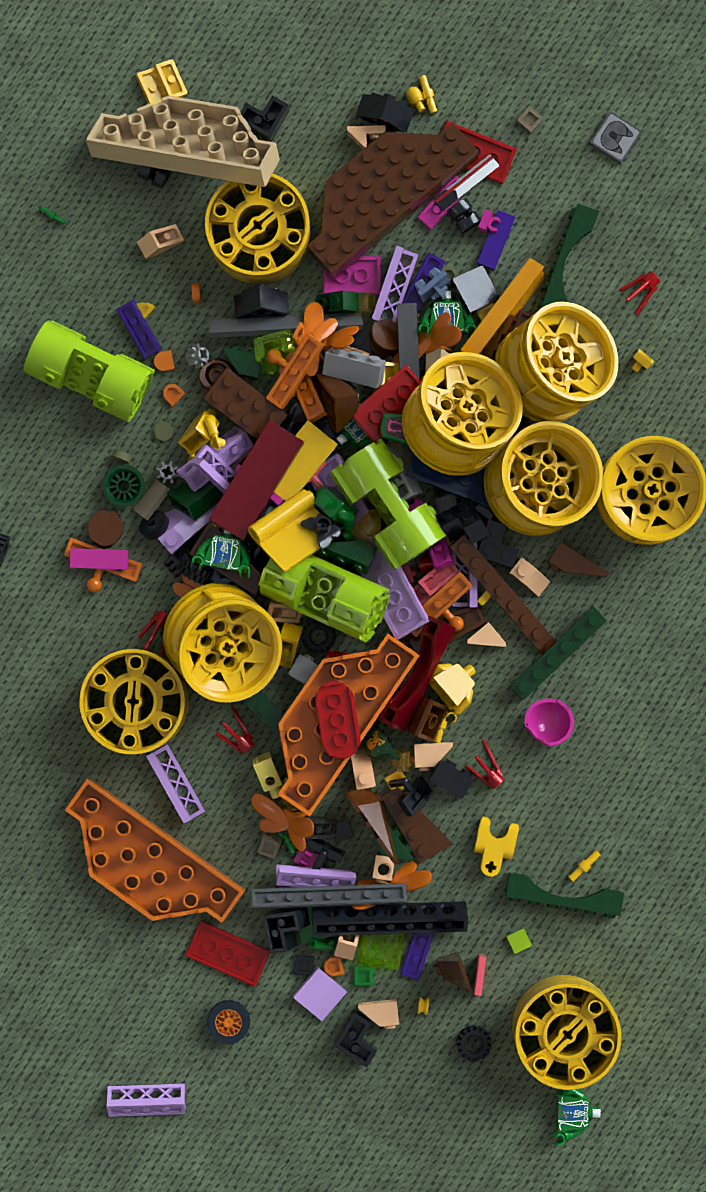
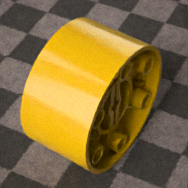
[205,174,311,284]
[80,649,189,754]
[512,975,621,1090]

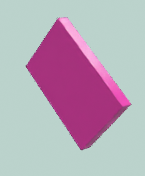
[323,256,381,295]

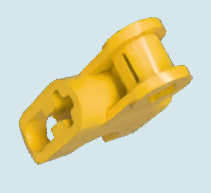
[474,816,519,877]

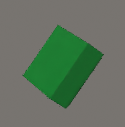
[354,966,373,986]

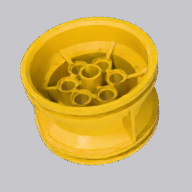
[495,302,618,422]
[402,352,523,476]
[484,421,603,536]
[596,436,706,545]
[163,583,282,703]

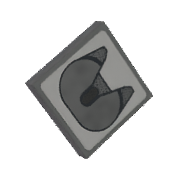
[589,111,642,164]

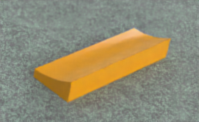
[461,258,546,355]

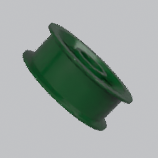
[103,465,145,507]

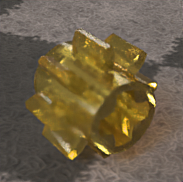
[392,749,415,772]

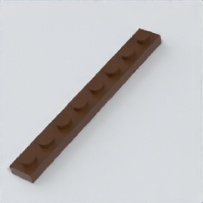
[449,534,557,655]

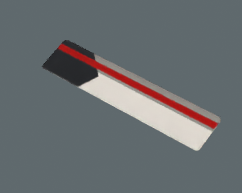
[434,155,499,210]

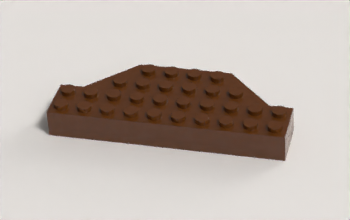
[307,123,478,280]

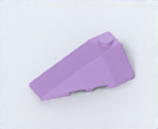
[158,502,219,555]

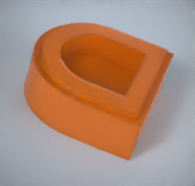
[191,283,201,305]
[154,350,175,372]
[163,384,186,407]
[324,956,345,977]

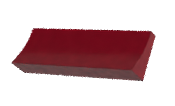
[209,420,304,541]

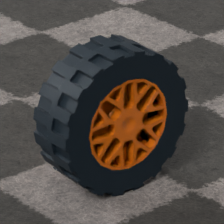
[207,1000,250,1044]

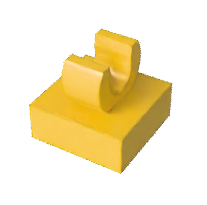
[631,349,654,372]

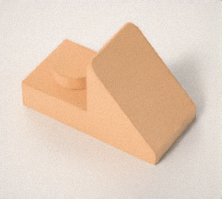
[347,125,385,149]
[267,600,302,623]

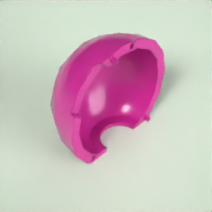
[524,698,574,747]

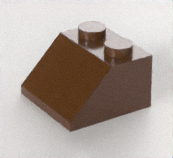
[407,696,449,743]

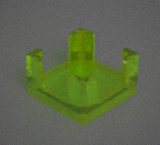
[253,329,297,375]

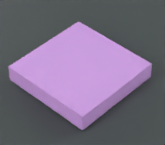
[293,967,347,1021]

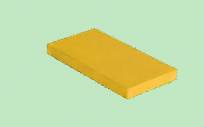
[274,420,338,501]

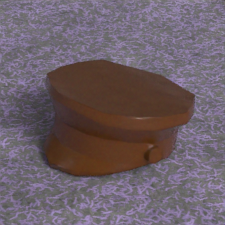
[369,319,399,358]
[199,358,235,391]
[87,510,124,549]

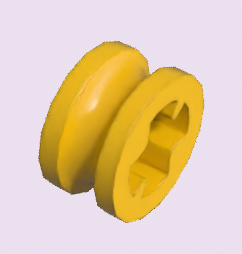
[417,997,429,1015]

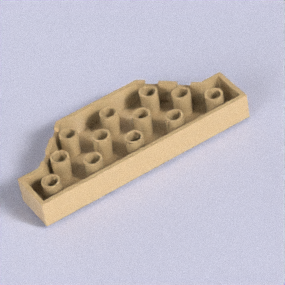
[86,96,280,187]

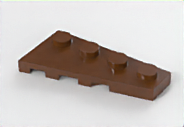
[189,521,261,595]
[406,606,487,654]
[381,787,453,863]

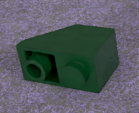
[316,290,359,314]
[224,345,263,380]
[371,825,413,860]

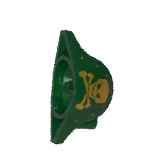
[363,720,400,761]

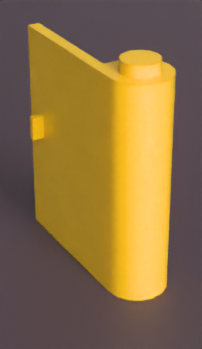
[248,489,333,573]

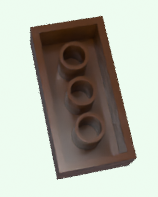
[201,367,287,441]

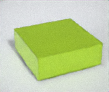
[506,928,532,954]

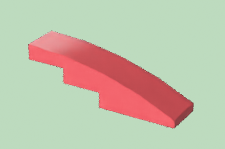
[413,564,459,605]

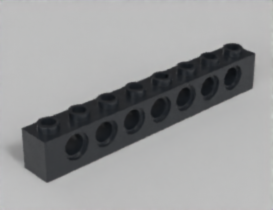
[311,901,468,936]

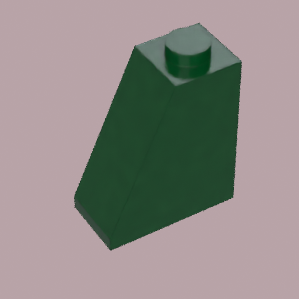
[167,481,224,521]

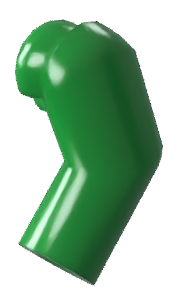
[309,937,337,951]

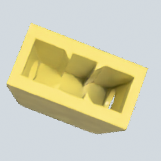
[252,751,282,799]

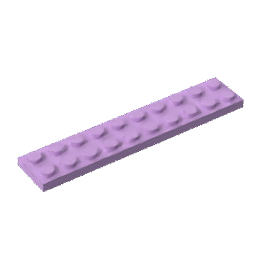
[311,454,429,640]

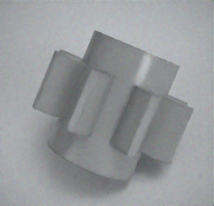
[186,343,209,369]
[156,461,180,484]

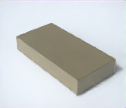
[133,479,170,521]

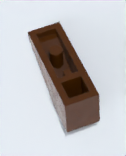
[547,542,610,577]

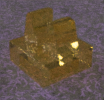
[359,292,375,314]

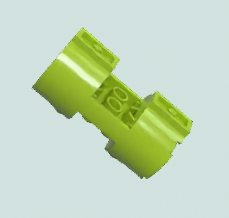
[23,320,155,422]
[329,438,446,571]
[258,554,390,642]

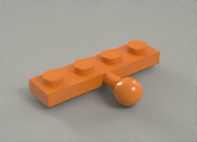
[266,333,325,409]
[284,358,327,423]
[64,537,143,593]
[412,571,473,637]

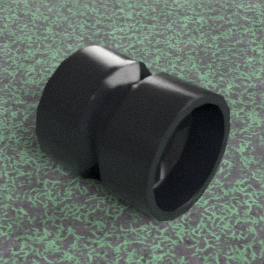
[137,165,172,189]
[447,198,481,234]

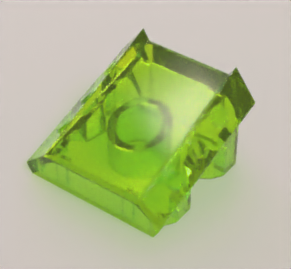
[357,934,405,970]

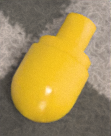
[406,87,425,113]

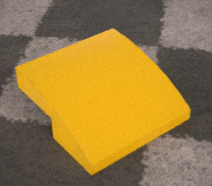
[136,59,188,105]

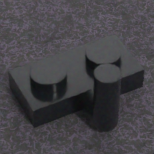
[389,777,432,817]
[306,835,346,870]

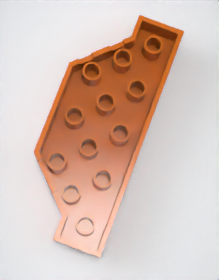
[277,634,420,817]
[65,778,246,923]

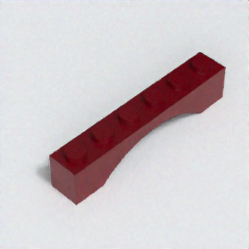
[379,616,456,731]

